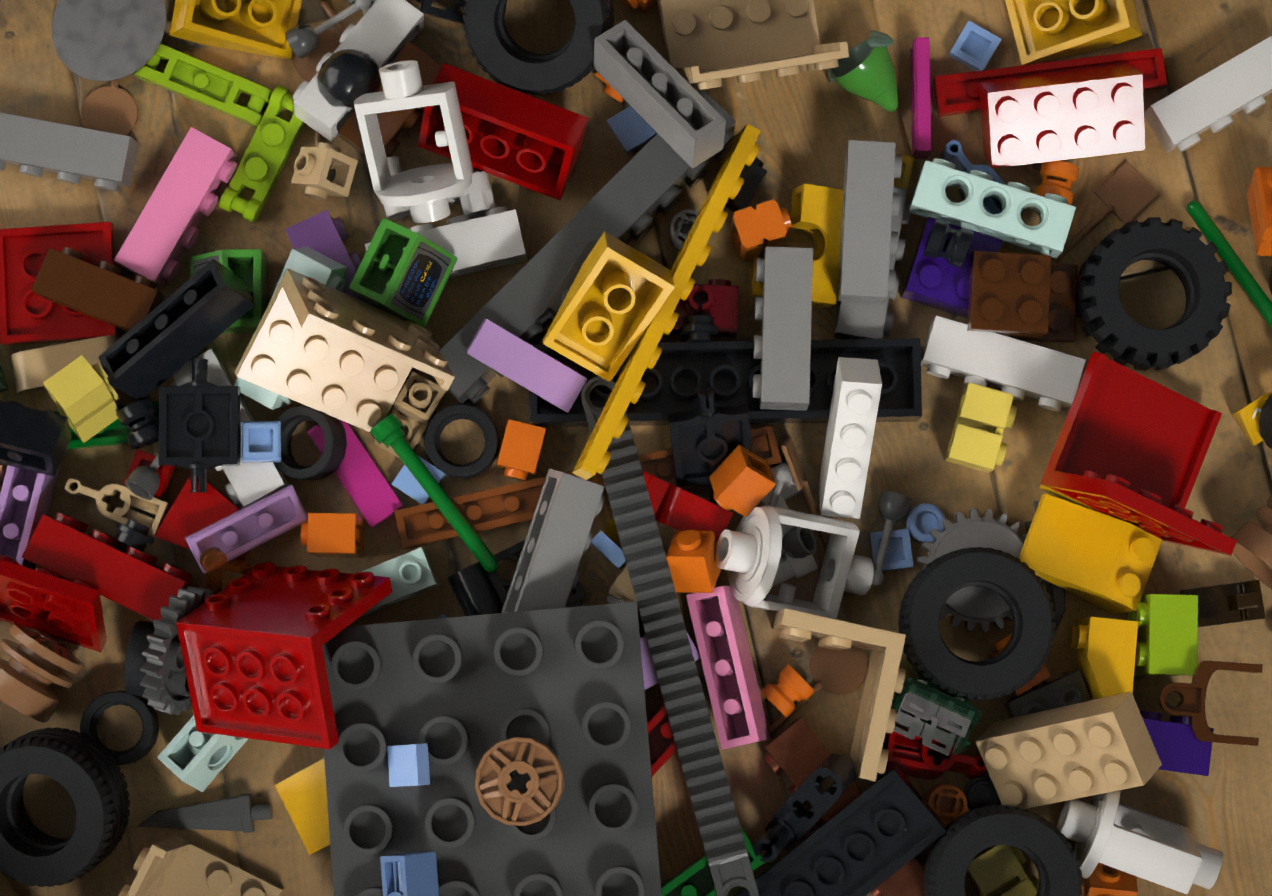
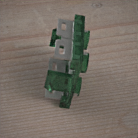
[891,677,983,756]

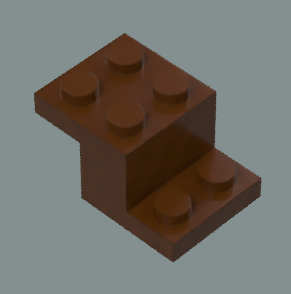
[967,251,1078,343]

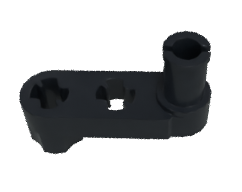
[753,753,857,862]

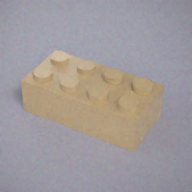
[975,692,1162,809]

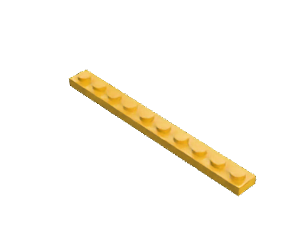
[572,123,761,480]

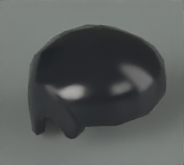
[317,49,382,109]

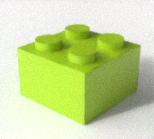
[1128,594,1198,676]

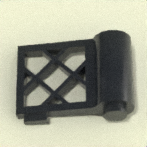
[447,540,586,616]

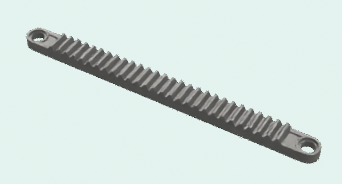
[581,377,759,896]

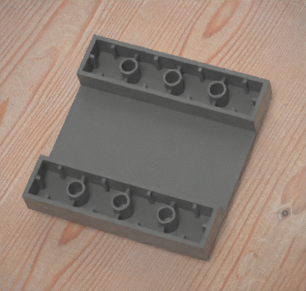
[322,602,662,896]

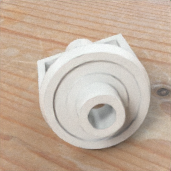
[354,60,473,223]
[715,505,874,619]
[1057,790,1223,894]

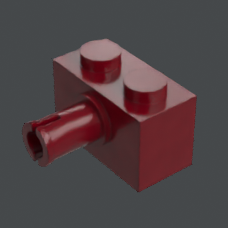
[663,279,740,338]

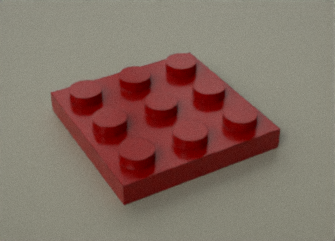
[0,222,119,346]
[0,555,107,652]

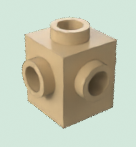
[291,142,358,201]

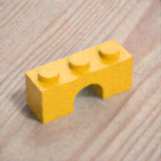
[790,183,843,309]

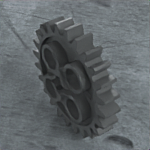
[140,585,214,715]

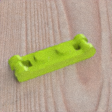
[133,44,272,128]
[219,85,305,223]

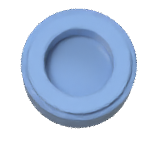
[906,503,945,543]

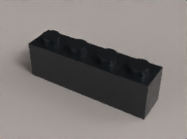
[99,259,255,401]
[0,400,72,477]

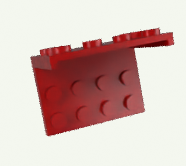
[1040,352,1237,556]
[176,562,392,749]

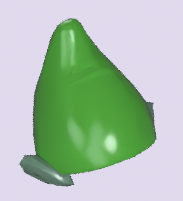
[827,30,898,112]

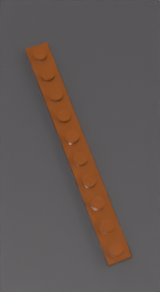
[394,425,782,550]

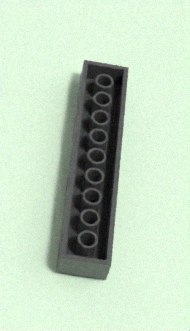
[433,90,736,405]

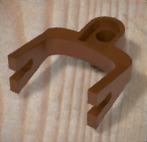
[1158,661,1263,746]

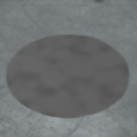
[52,0,167,81]

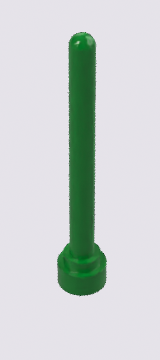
[1186,200,1272,329]
[370,413,499,573]

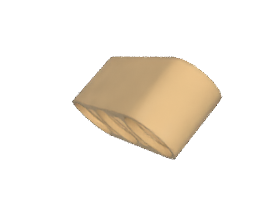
[11,335,122,395]

